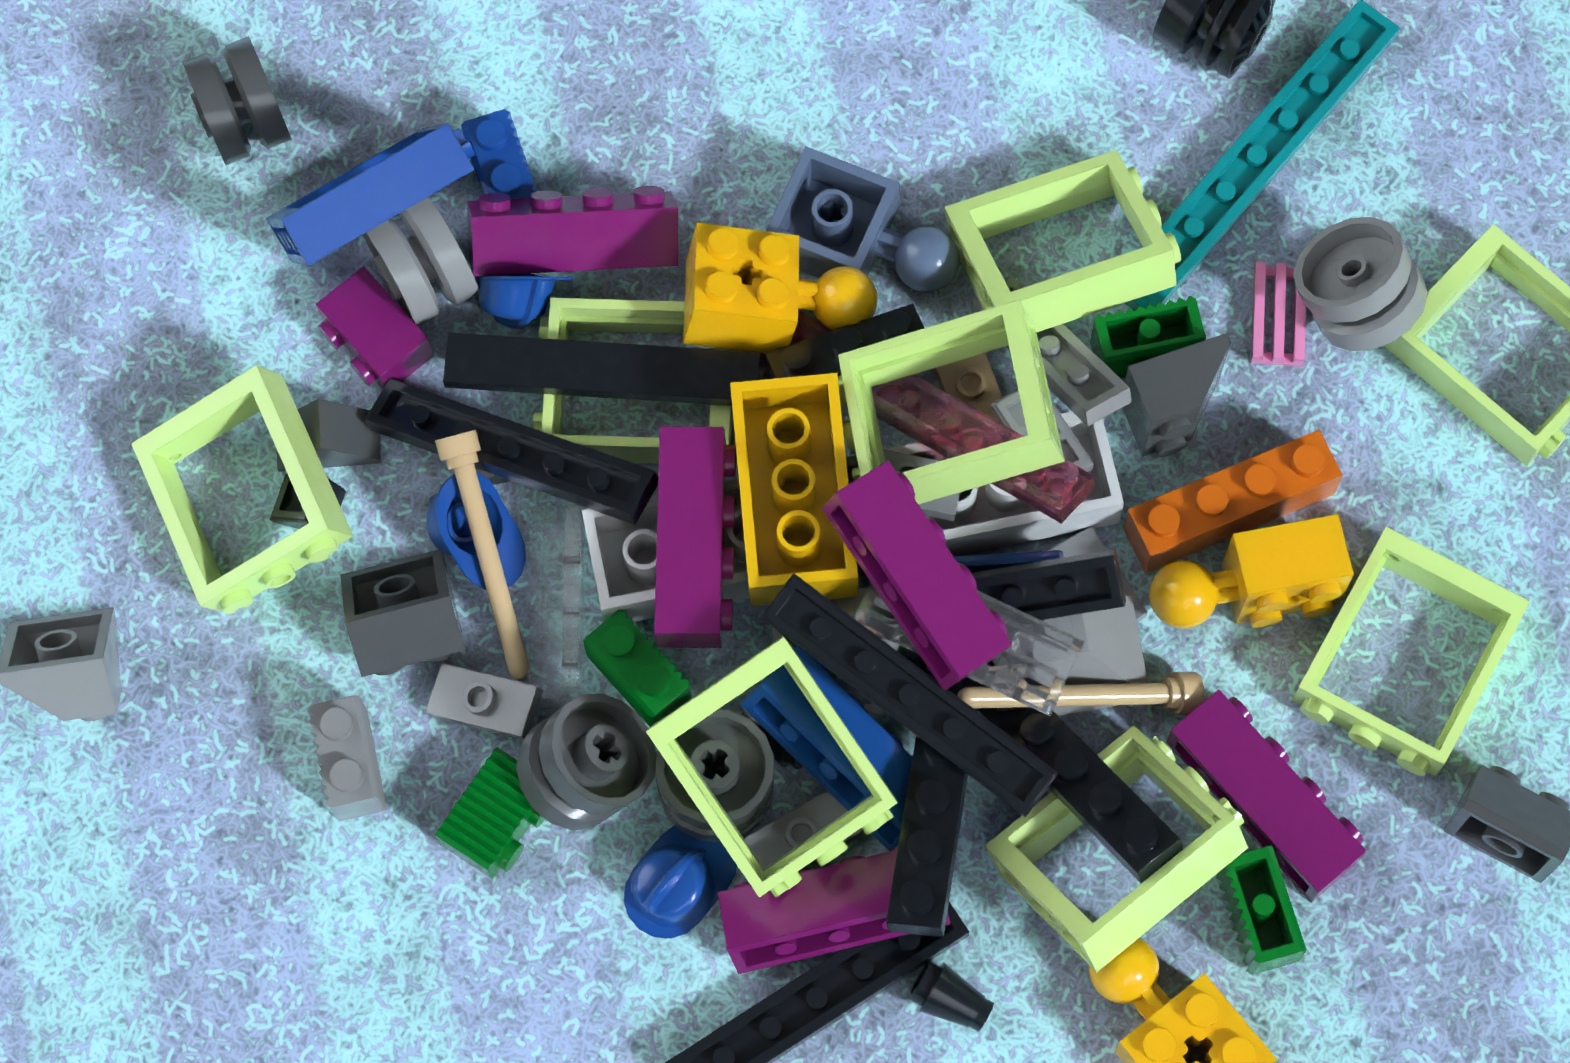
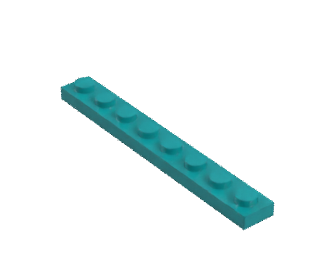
[1124,0,1400,311]

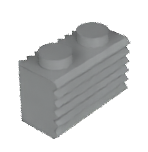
[307,695,387,821]

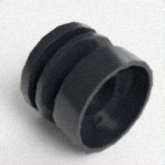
[1153,0,1276,79]

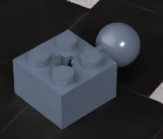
[766,146,960,292]

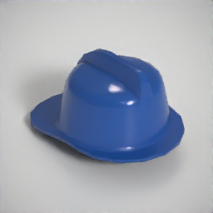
[471,270,574,329]
[426,472,526,590]
[624,825,737,939]

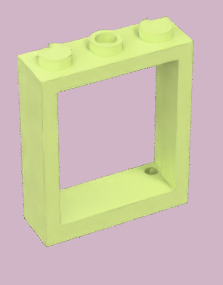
[944,150,1181,333]
[1384,224,1570,467]
[533,298,733,464]
[838,299,1065,504]
[131,365,353,614]
[1292,526,1530,777]
[646,636,897,898]
[985,725,1248,973]

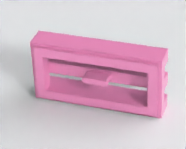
[1251,261,1306,367]

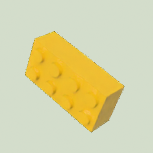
[730,373,858,606]

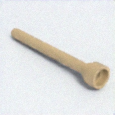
[435,430,530,680]
[957,672,1204,715]

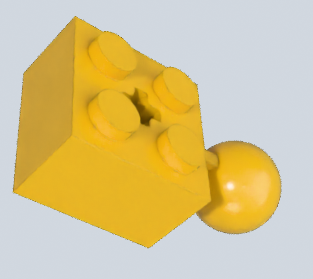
[683,222,878,354]
[1149,514,1354,629]
[1089,937,1277,1063]

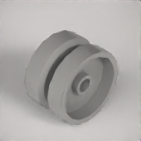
[363,196,479,326]
[1293,217,1428,351]

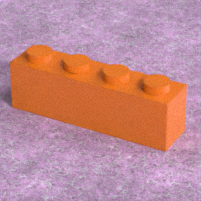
[1123,429,1343,574]

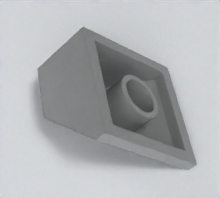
[1028,595,1148,716]
[0,607,122,721]

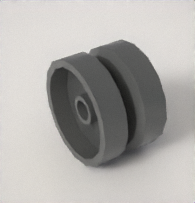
[182,36,292,166]
[516,693,656,830]
[655,709,774,842]

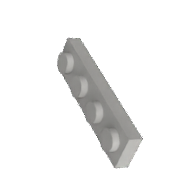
[971,277,1132,426]

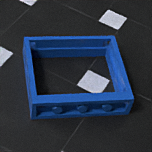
[266,123,475,266]

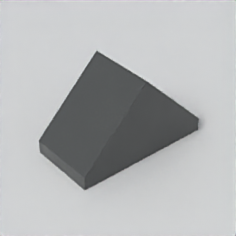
[276,399,381,472]

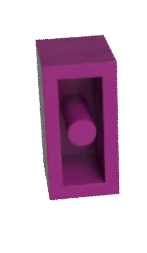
[316,266,434,389]

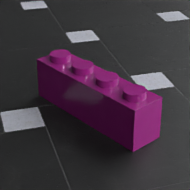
[467,186,678,276]
[654,427,736,648]
[822,460,1012,691]
[1166,689,1367,903]
[718,846,951,974]

